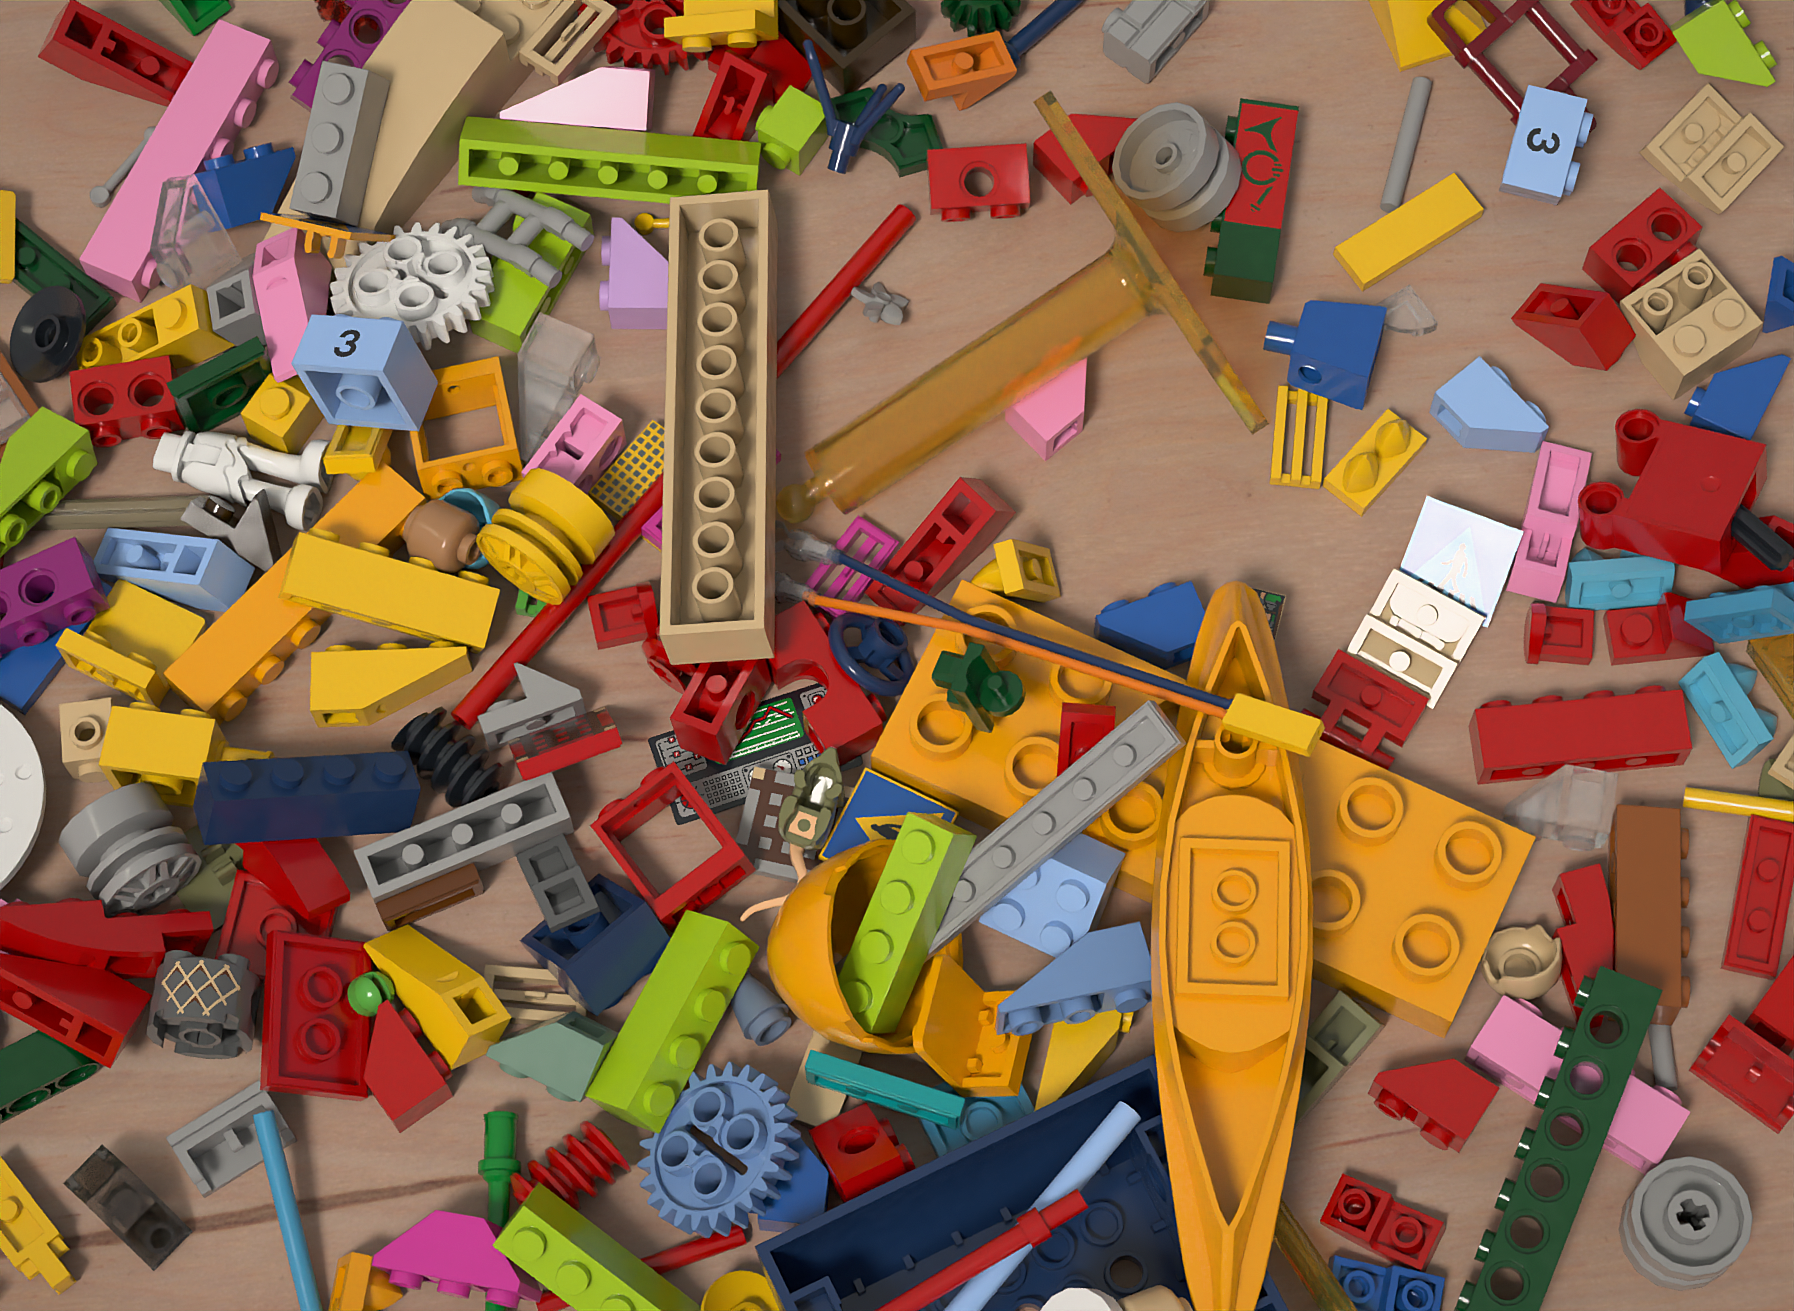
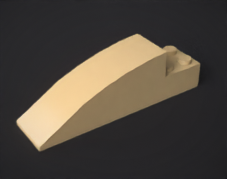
[263,0,575,302]

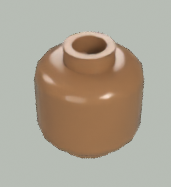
[403,500,481,574]

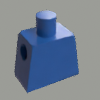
[1263,300,1387,410]

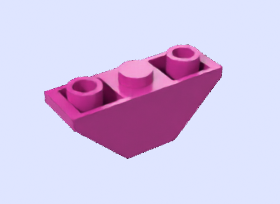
[372,1210,542,1308]

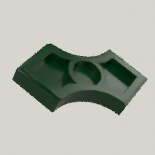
[831,87,943,178]

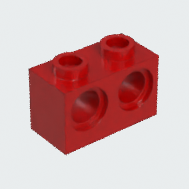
[1582,187,1703,304]
[69,355,185,448]

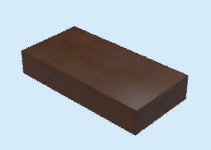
[375,862,485,932]

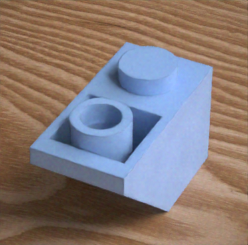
[1429,356,1549,453]

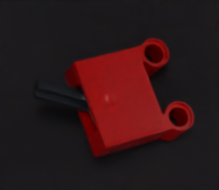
[1578,409,1794,575]

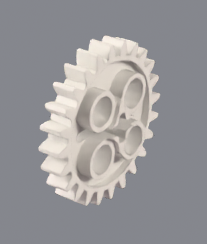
[330,222,495,350]

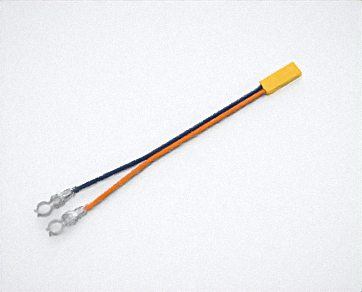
[775,519,1325,757]

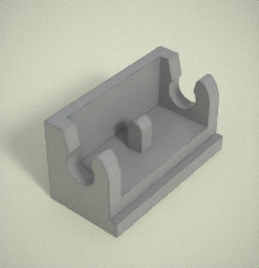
[166,1080,298,1198]

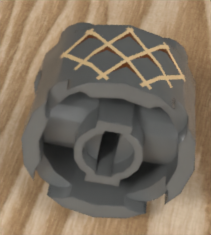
[146,950,263,1059]

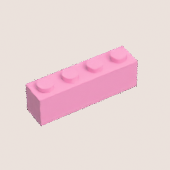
[1464,995,1690,1175]

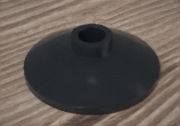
[10,285,86,383]

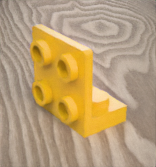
[56,579,207,707]

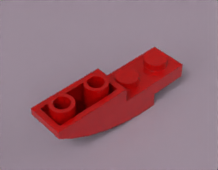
[0,898,214,979]

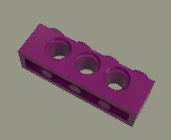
[288,0,412,113]
[0,537,110,658]

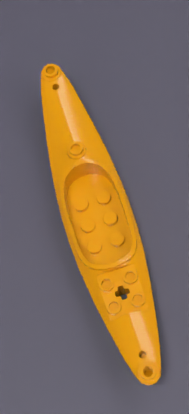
[1151,580,1313,1311]

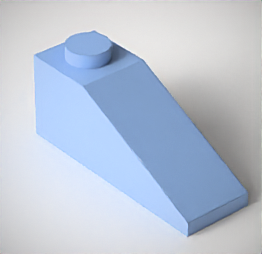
[93,527,255,612]

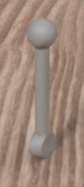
[90,126,156,208]

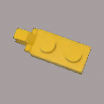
[0,1156,77,1295]

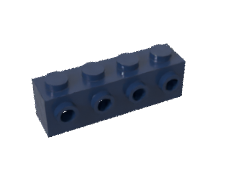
[193,751,421,845]

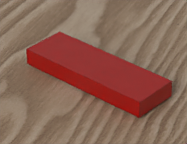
[1721,814,1794,980]

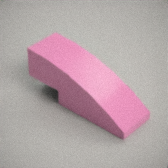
[1506,441,1592,603]

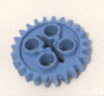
[637,1062,801,1238]

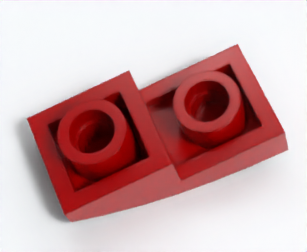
[1570,0,1677,70]
[1320,1173,1446,1273]

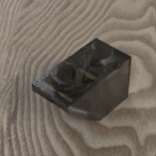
[63,1144,193,1271]

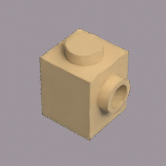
[59,697,116,783]

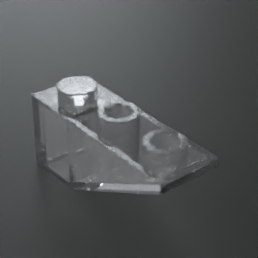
[517,312,601,469]

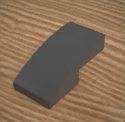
[515,834,600,933]

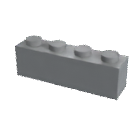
[354,772,574,903]

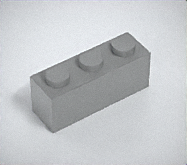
[289,61,390,227]

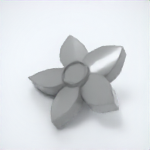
[851,282,909,325]

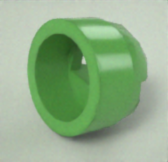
[348,971,395,1017]

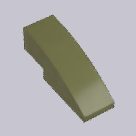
[1294,990,1386,1129]

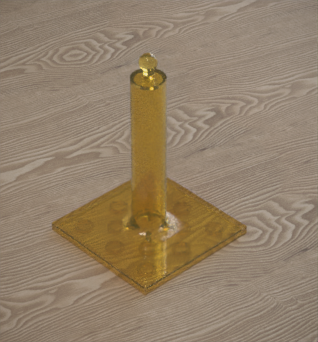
[776,90,1269,523]

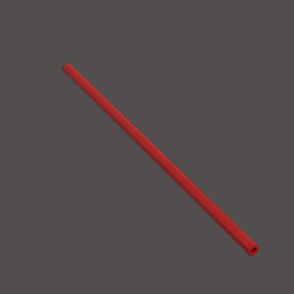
[451,204,916,730]

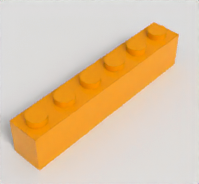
[163,460,427,725]

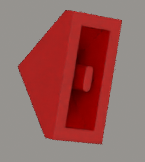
[693,50,774,142]

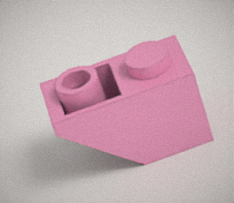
[1005,339,1087,462]

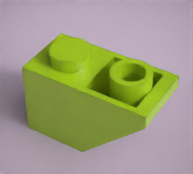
[1670,0,1778,87]

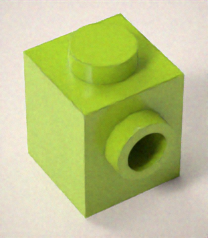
[755,85,829,176]

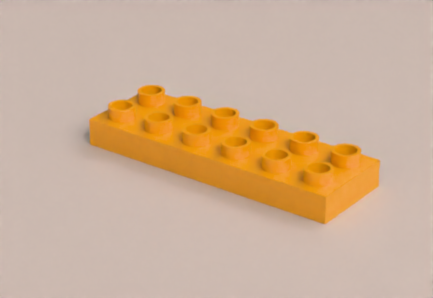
[871,579,1536,1038]

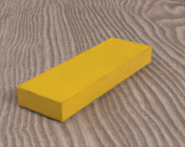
[1333,173,1484,292]

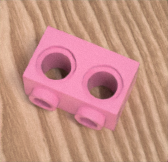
[522,394,627,495]

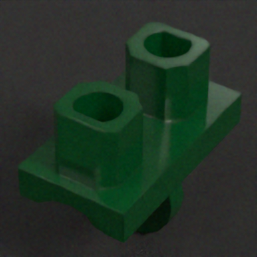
[931,642,1026,733]

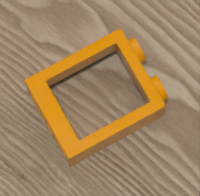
[410,356,523,501]

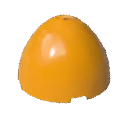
[767,839,963,1054]

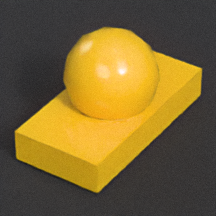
[323,425,393,481]

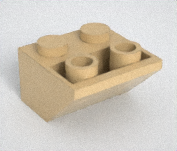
[1619,248,1763,401]

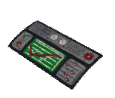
[648,683,863,825]

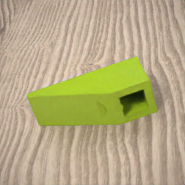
[0,406,98,558]

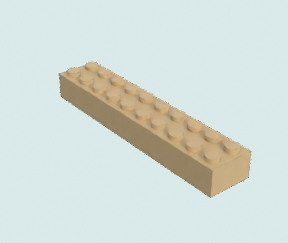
[659,190,778,665]

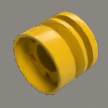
[476,468,615,605]

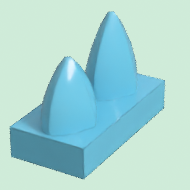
[1564,547,1675,611]
[1678,652,1777,769]

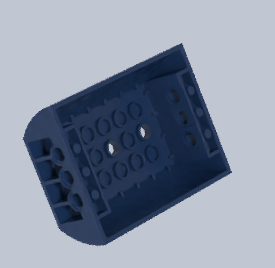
[755,1054,1289,1311]

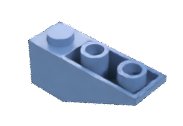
[995,921,1152,1036]

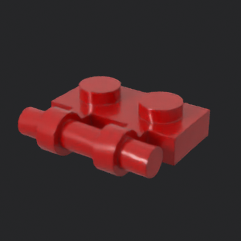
[1301,649,1429,771]

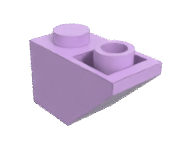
[599,217,668,329]

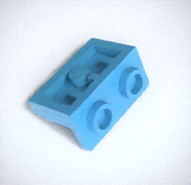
[1684,582,1794,644]

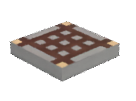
[736,766,855,883]

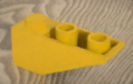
[76,284,235,370]
[310,641,472,728]
[363,924,512,1071]

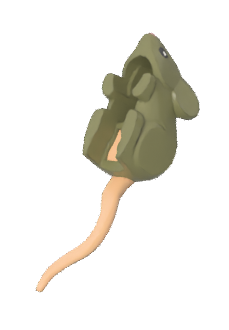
[740,746,845,922]

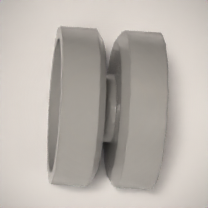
[1112,102,1242,232]
[1618,1156,1753,1291]

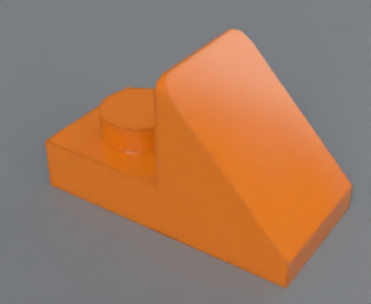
[907,31,1017,111]

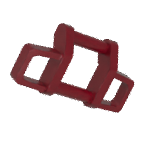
[1427,0,1598,133]

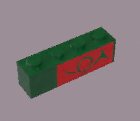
[1203,98,1299,304]

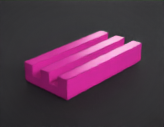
[803,515,899,621]

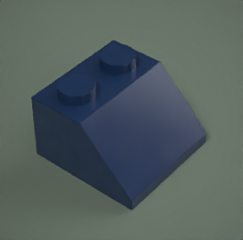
[520,873,671,1016]

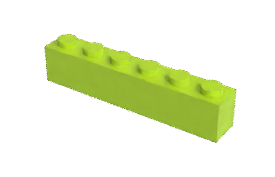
[458,116,761,204]

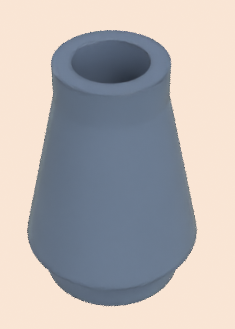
[730,970,792,1046]

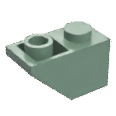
[486,1011,619,1102]

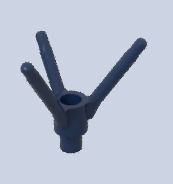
[803,39,905,174]

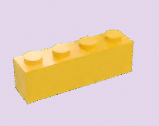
[278,528,500,654]

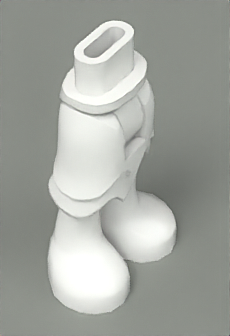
[153,431,333,532]

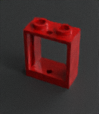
[590,761,756,934]

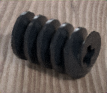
[391,706,504,808]

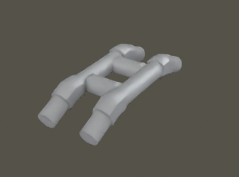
[441,186,594,288]

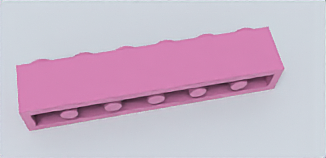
[79,19,279,303]

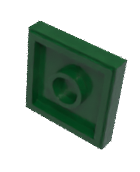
[166,336,272,434]

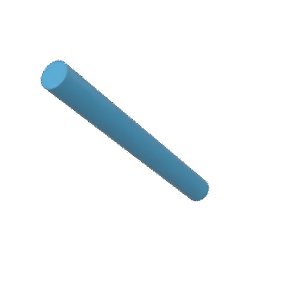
[252,1110,323,1311]

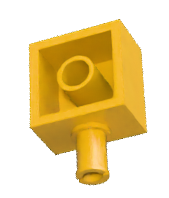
[98,702,275,808]

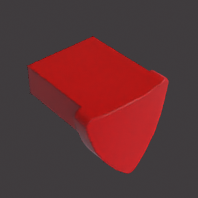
[587,581,659,650]
[1524,603,1594,665]

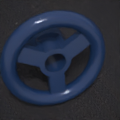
[828,612,915,697]

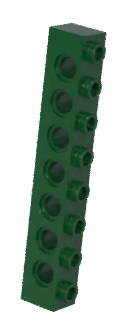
[1454,966,1663,1311]

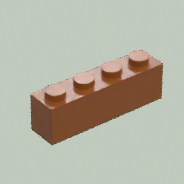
[1608,804,1690,1026]

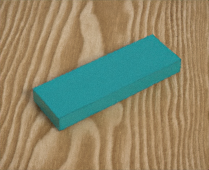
[805,1050,965,1130]

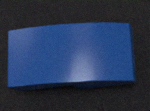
[1320,1255,1445,1311]

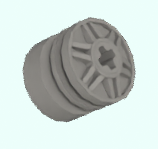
[59,782,202,918]

